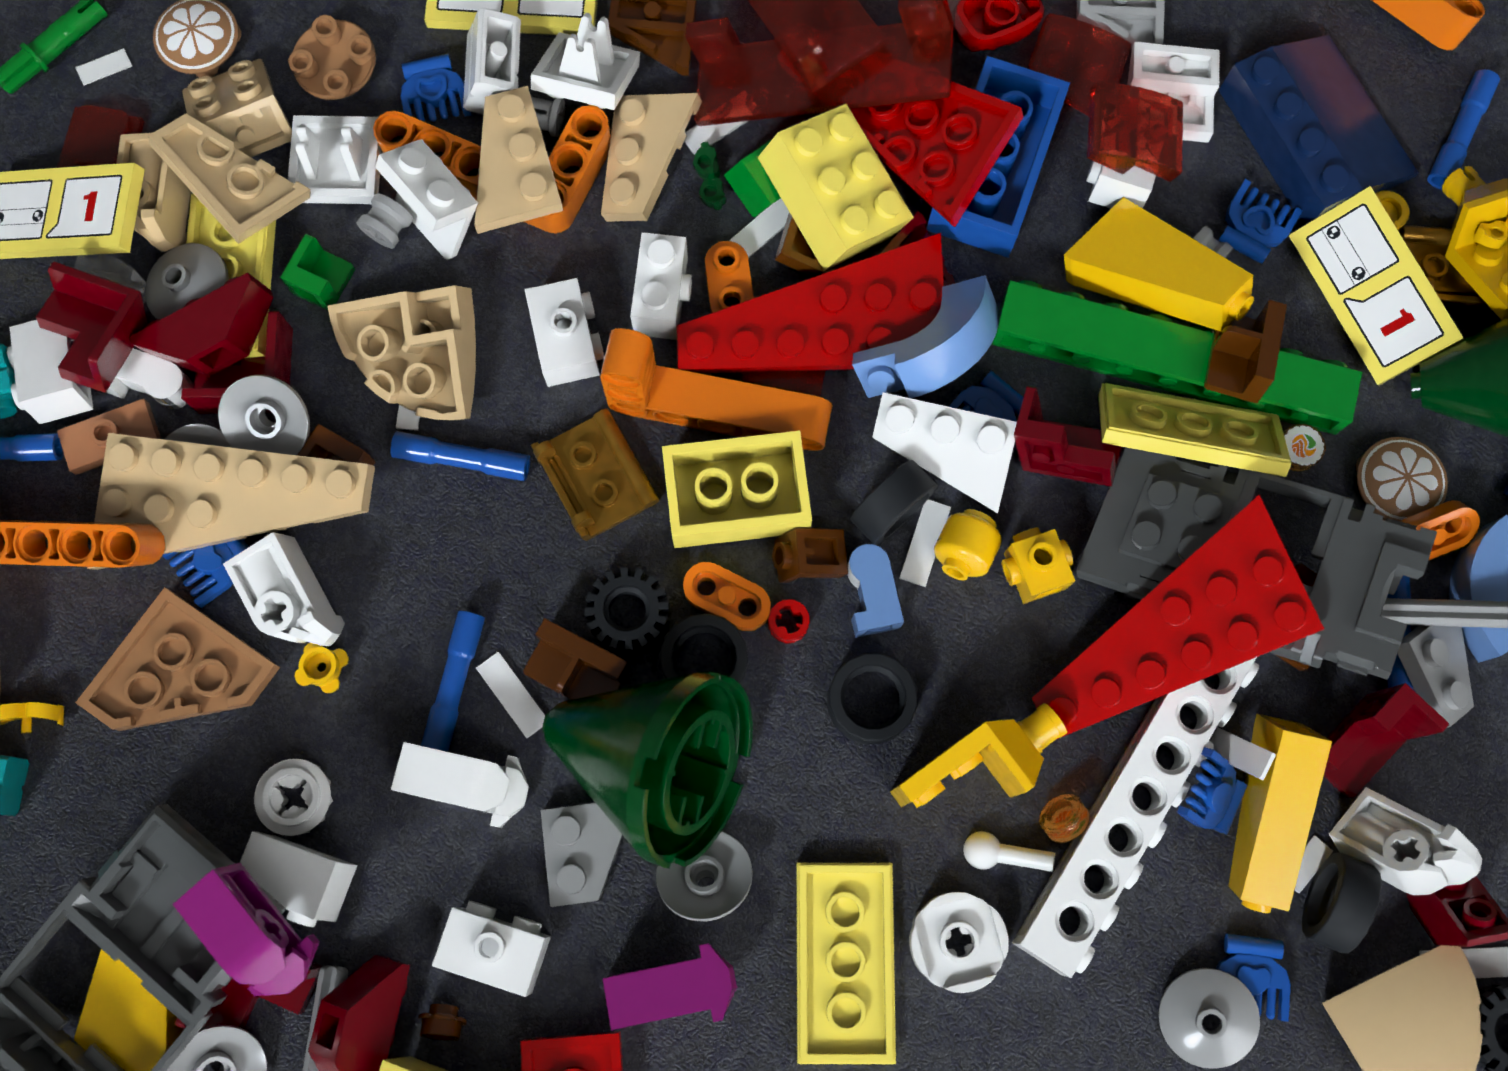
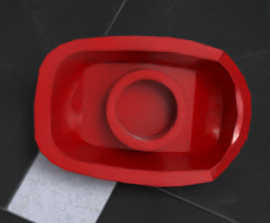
[954,0,1044,52]

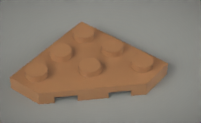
[75,587,280,731]

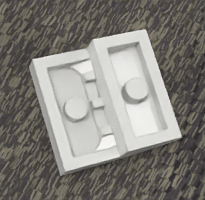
[1125,42,1220,143]

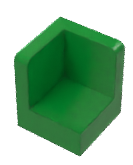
[724,140,781,218]
[280,234,355,310]

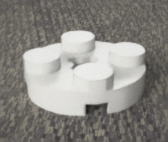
[909,892,1009,993]

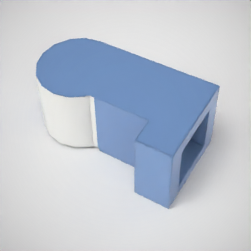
[847,544,904,638]

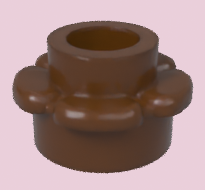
[418,1004,467,1041]

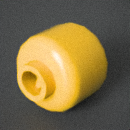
[934,509,1002,581]

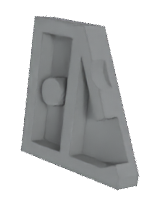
[1397,625,1474,728]
[541,803,622,907]

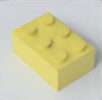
[758,103,914,271]
[662,430,812,548]

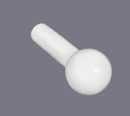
[963,831,1055,872]

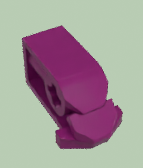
[172,863,320,996]
[603,943,737,1030]

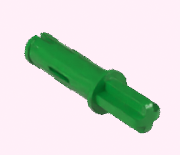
[0,0,108,94]

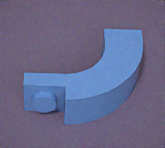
[852,275,999,399]
[1449,515,1508,663]

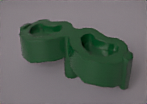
[693,142,726,210]

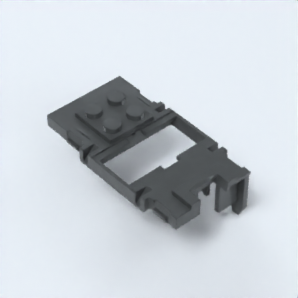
[1077,447,1437,680]
[0,804,286,1071]

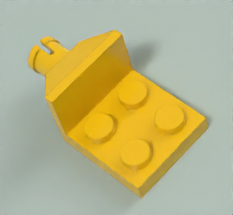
[1442,166,1508,320]
[890,703,1067,808]

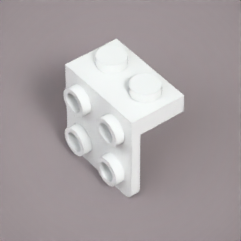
[375,139,478,260]

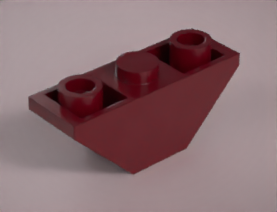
[129,272,274,376]
[1406,876,1508,947]
[308,955,410,1071]

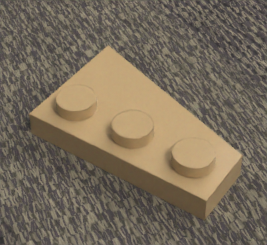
[475,86,564,234]
[601,93,702,221]
[148,113,311,244]

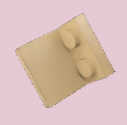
[182,59,292,157]

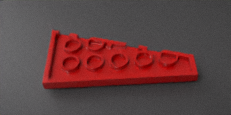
[778,26,1024,227]
[677,233,944,373]
[1032,495,1324,739]

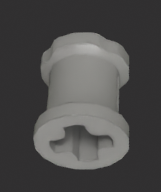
[531,97,565,137]

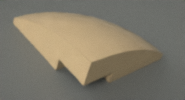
[327,285,476,420]
[1322,945,1483,1071]

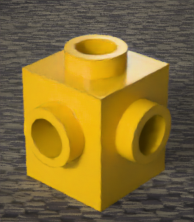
[1002,527,1075,604]

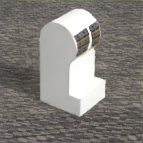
[107,348,194,409]

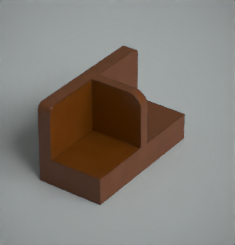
[1204,300,1287,404]
[523,618,630,700]

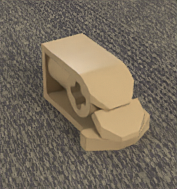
[116,133,191,252]

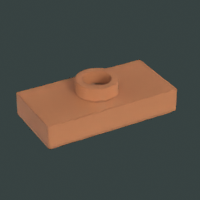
[57,399,161,475]

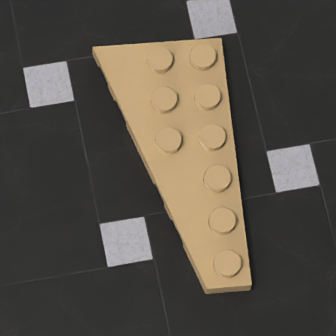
[87,433,375,570]

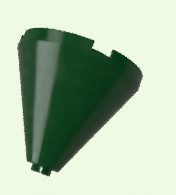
[1410,317,1508,438]
[543,671,753,869]

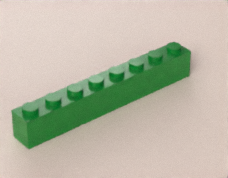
[991,280,1362,435]

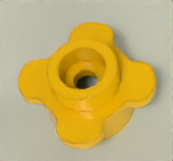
[295,642,349,694]

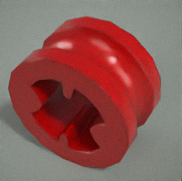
[768,599,810,644]

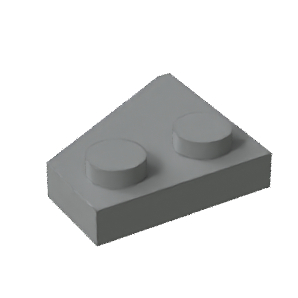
[1076,0,1165,49]

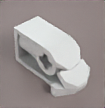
[223,532,345,646]
[391,742,529,828]
[1329,787,1483,895]

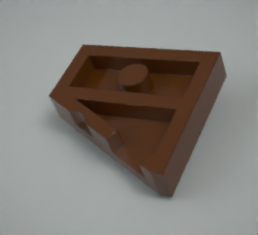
[608,0,697,76]

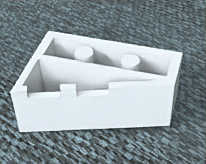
[872,392,1017,513]

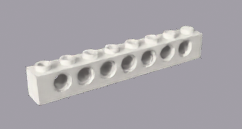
[1012,657,1259,978]

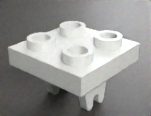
[531,13,640,110]
[288,115,382,204]

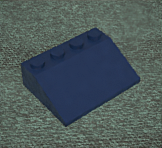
[1218,35,1419,226]

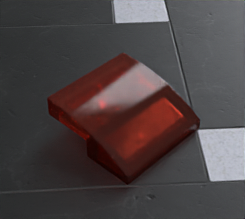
[1027,13,1132,122]
[1087,83,1183,182]

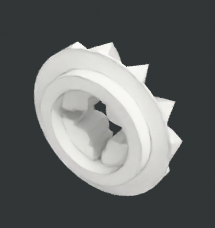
[254,759,333,836]

